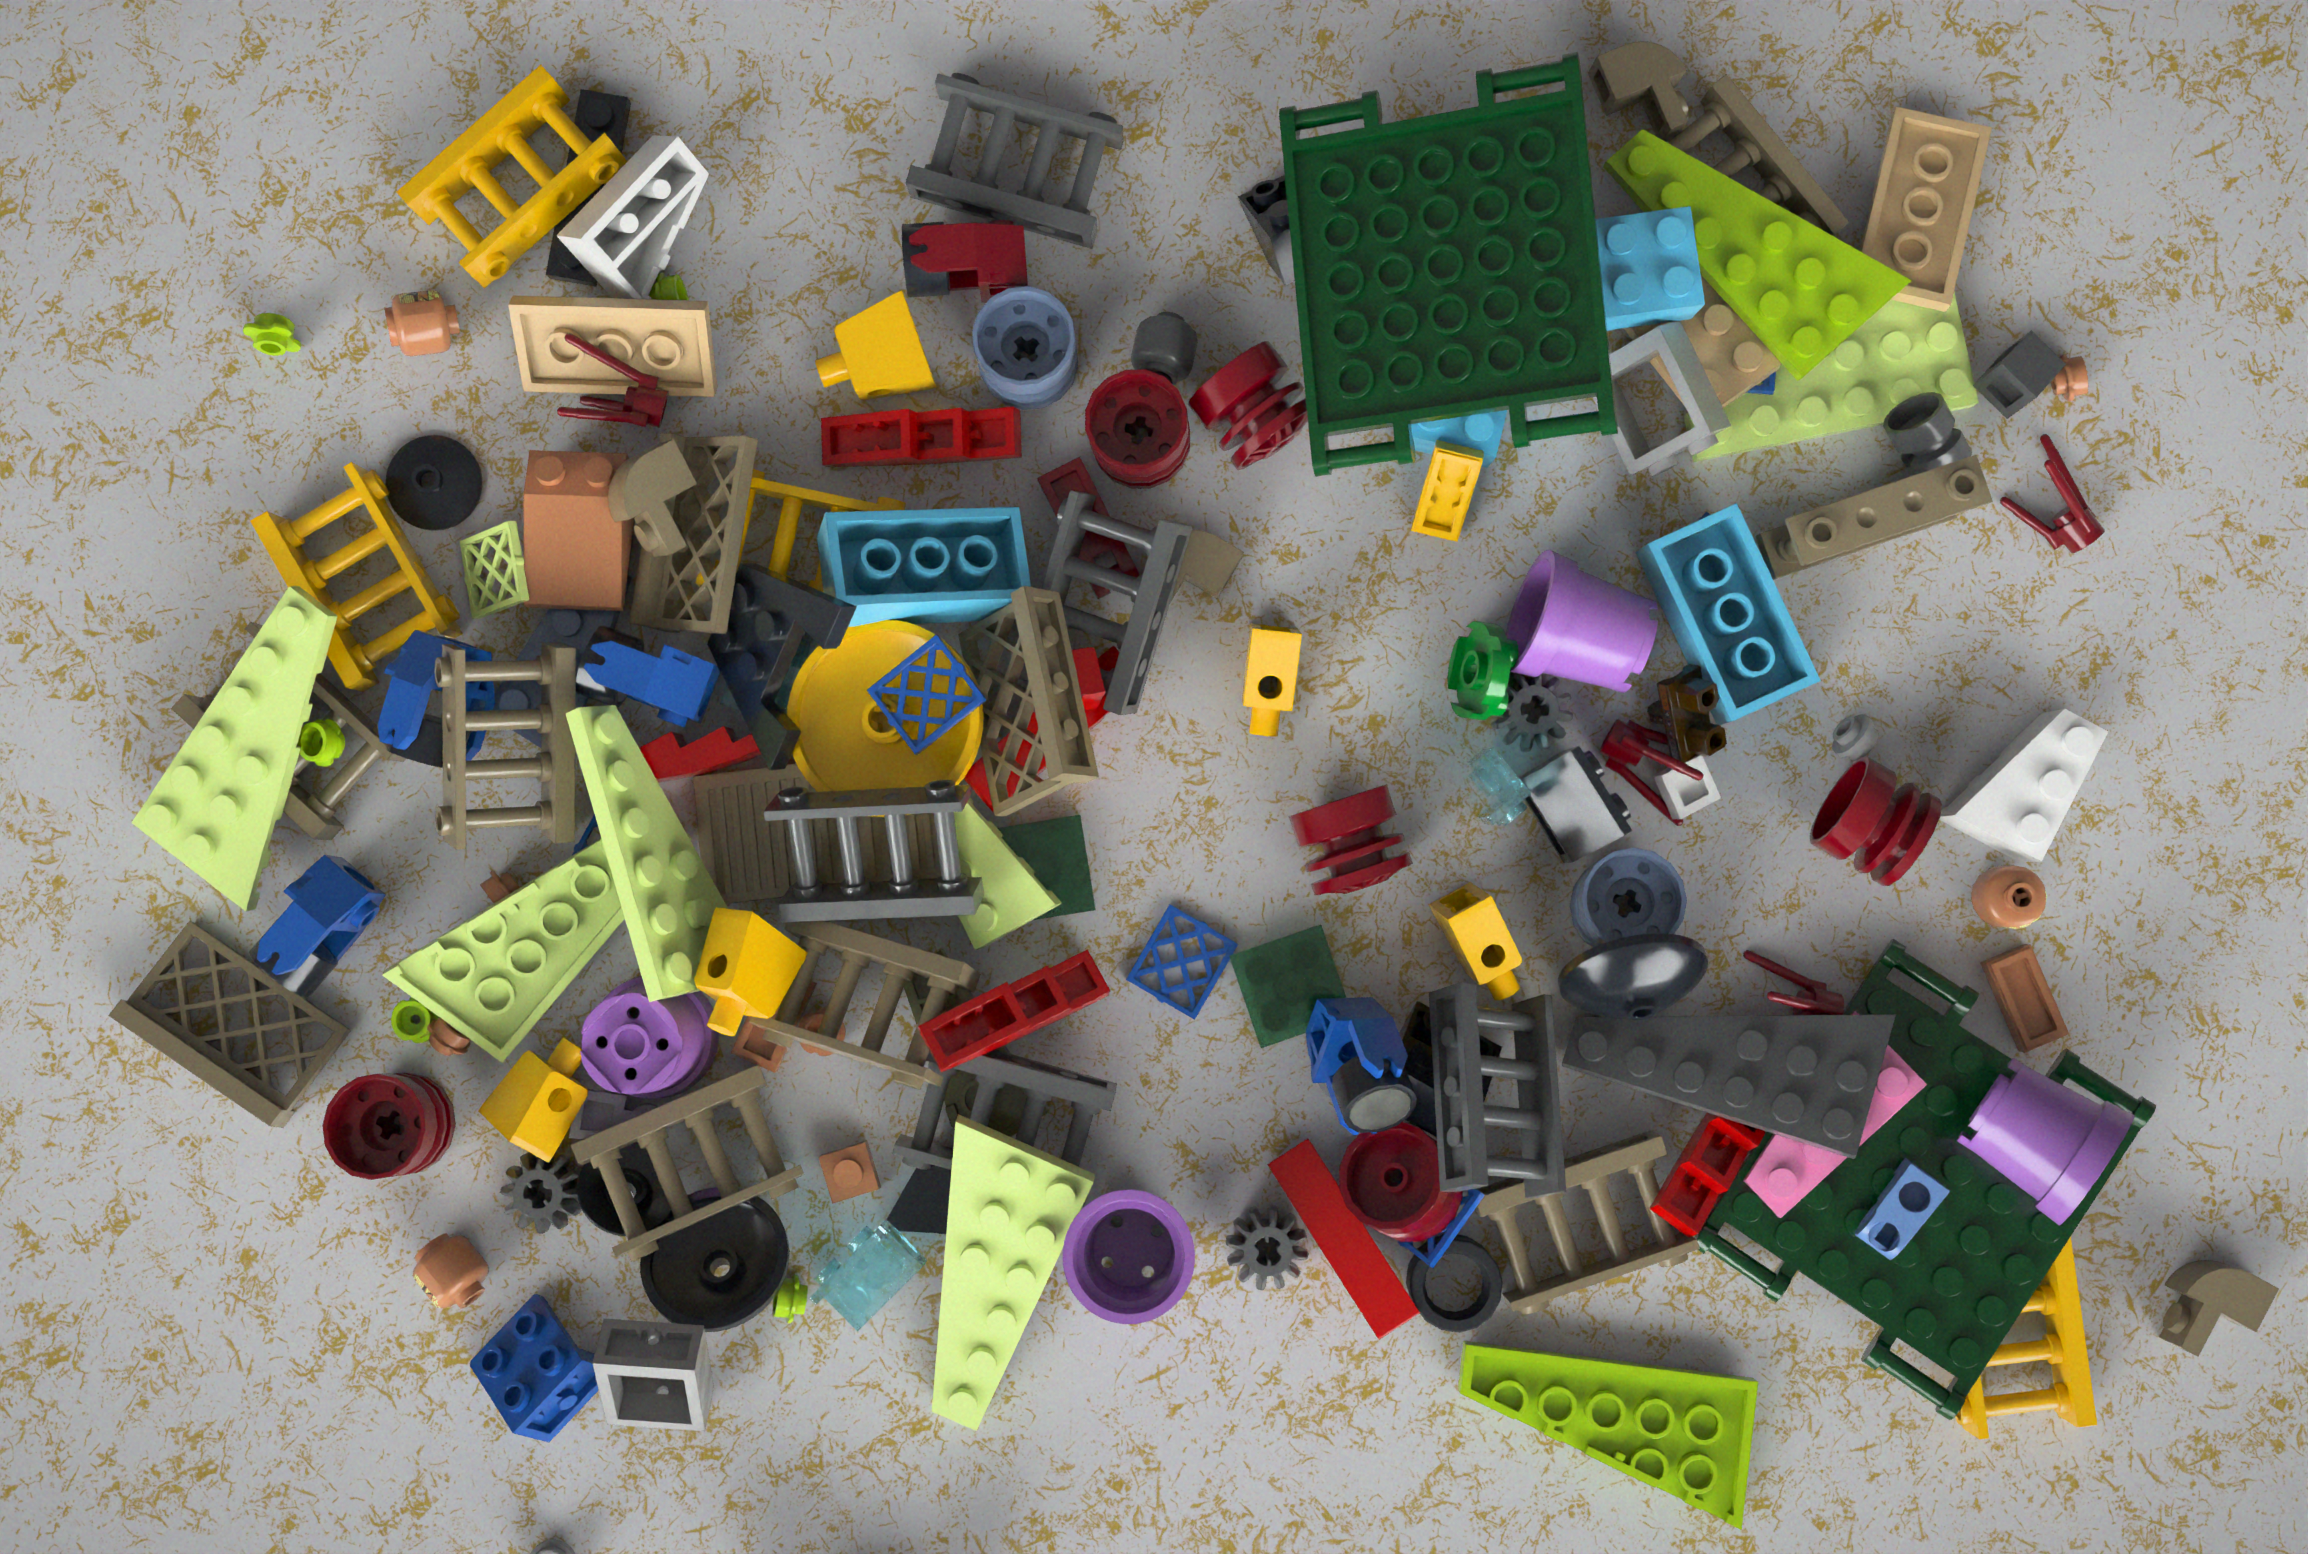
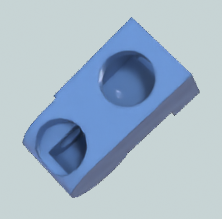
[1855,1157,1950,1260]

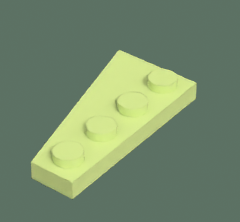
[954,784,1062,950]

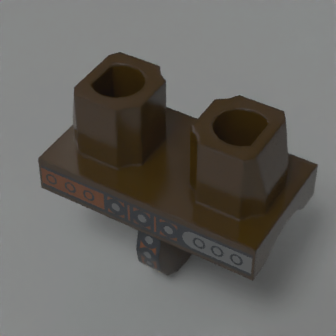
[1647,664,1727,763]

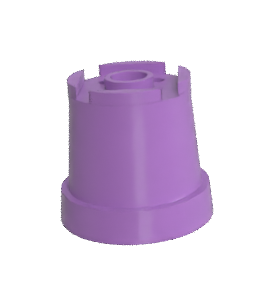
[1506,550,1658,693]
[580,975,719,1099]
[1957,1058,2134,1225]
[1063,1190,1195,1324]

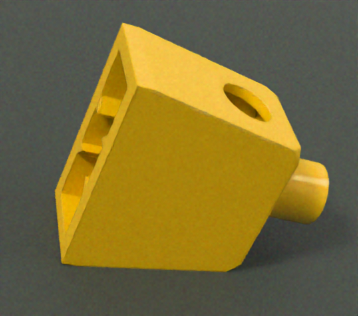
[815,291,936,400]
[1242,623,1302,737]
[1428,882,1523,1001]
[694,907,808,1036]
[478,1037,588,1163]

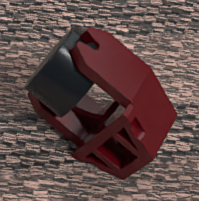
[902,220,1028,303]

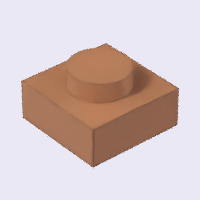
[818,1140,881,1204]

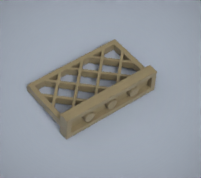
[629,433,758,634]
[958,586,1099,817]
[108,921,351,1128]

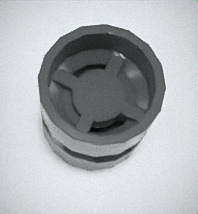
[1883,392,1972,476]

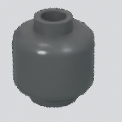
[1131,312,1198,385]

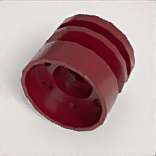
[1188,341,1308,470]
[1085,369,1190,489]
[1809,756,1942,886]
[1289,784,1413,895]
[322,1073,456,1180]

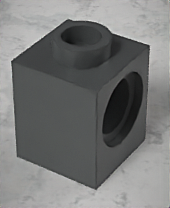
[1973,330,2066,419]

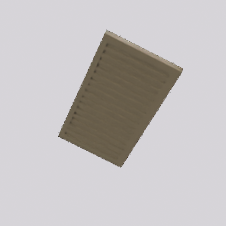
[692,764,942,904]

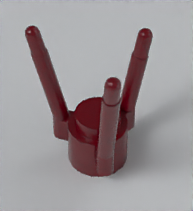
[557,333,669,428]
[2000,434,2105,553]
[1599,719,1704,826]
[1743,950,1844,1015]

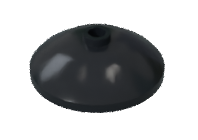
[1558,933,1708,1020]
[640,1187,790,1332]

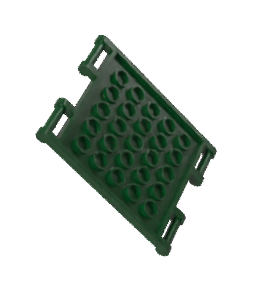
[1279,52,1618,477]
[1694,939,2156,1420]

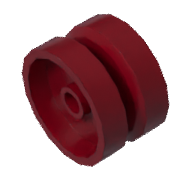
[1339,1122,1463,1242]

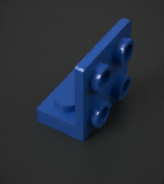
[470,1294,599,1443]

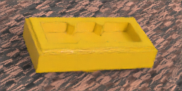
[1411,440,1484,542]

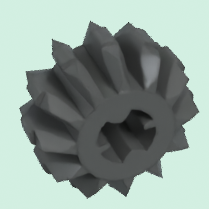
[1491,673,1573,752]
[500,1152,582,1234]
[1225,1205,1309,1290]

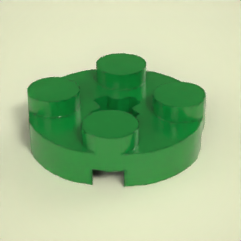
[1447,621,1519,720]

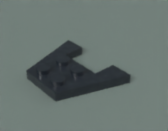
[707,563,857,770]

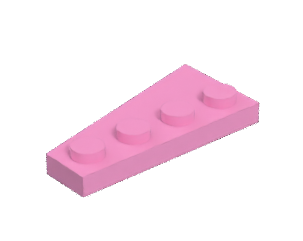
[1744,1011,1927,1218]

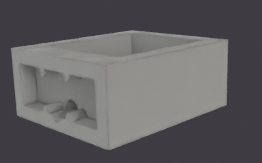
[1592,321,1731,477]
[592,1318,714,1431]

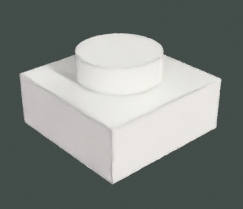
[1653,755,1721,819]

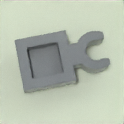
[569,1089,658,1140]

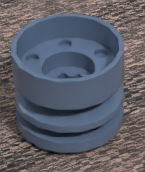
[972,286,1078,410]
[1569,847,1687,947]

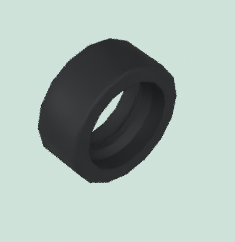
[1406,1234,1503,1333]

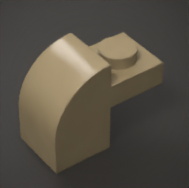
[1588,41,1688,142]
[608,439,697,557]
[1170,530,1244,603]
[2159,1260,2279,1357]

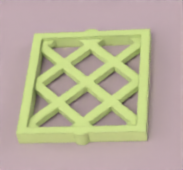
[459,521,529,619]

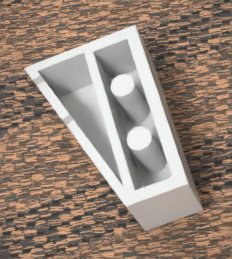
[557,135,709,299]
[1939,709,2108,862]

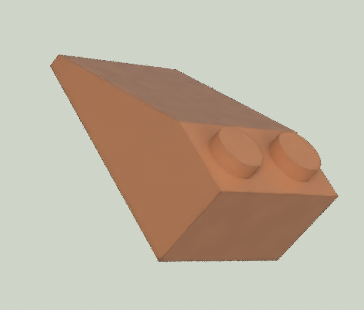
[523,450,634,611]

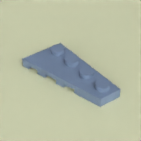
[493,575,632,748]

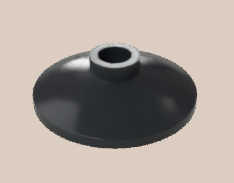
[385,435,483,531]
[577,1142,671,1236]

